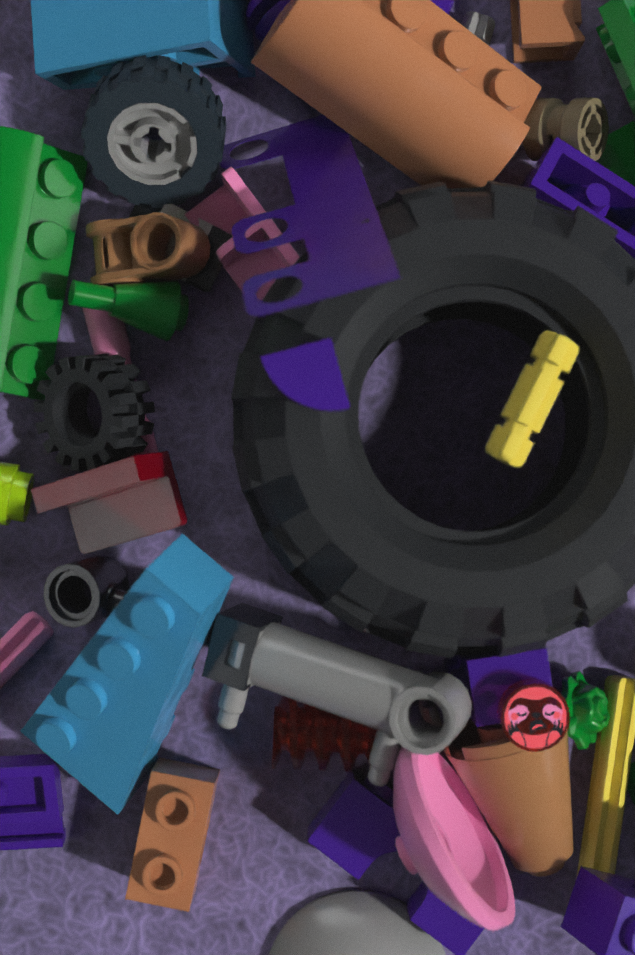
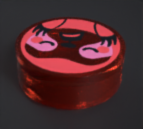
[497,679,570,752]

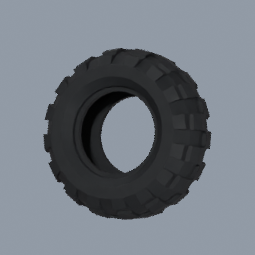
[231,180,635,658]

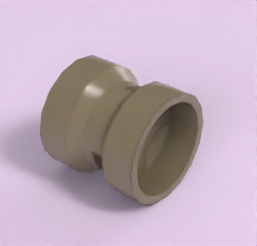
[523,97,609,161]

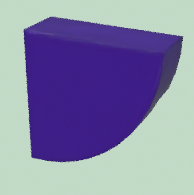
[261,338,350,412]

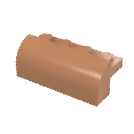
[251,0,542,188]

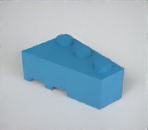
[30,0,256,90]

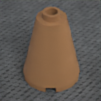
[443,695,574,877]

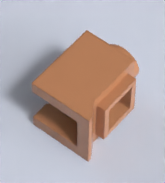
[510,0,585,64]

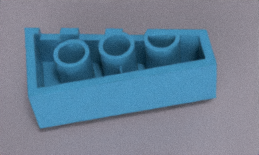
[20,533,234,815]

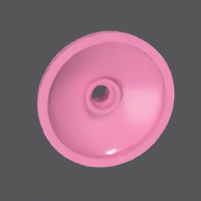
[393,746,515,931]

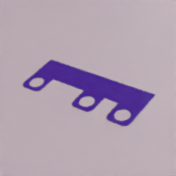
[220,115,401,316]

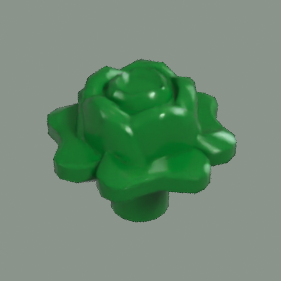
[559,671,610,750]

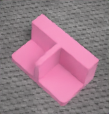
[184,166,300,301]

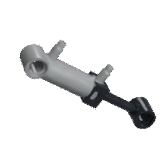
[43,555,472,786]

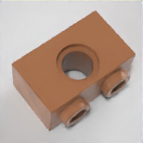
[125,757,220,912]

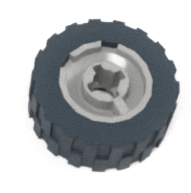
[81,55,226,208]

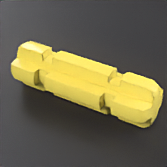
[486,331,579,467]

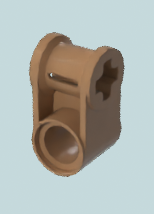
[85,212,211,287]

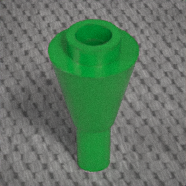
[68,280,189,341]

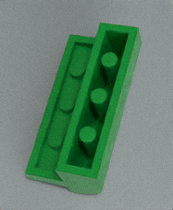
[0,126,88,400]

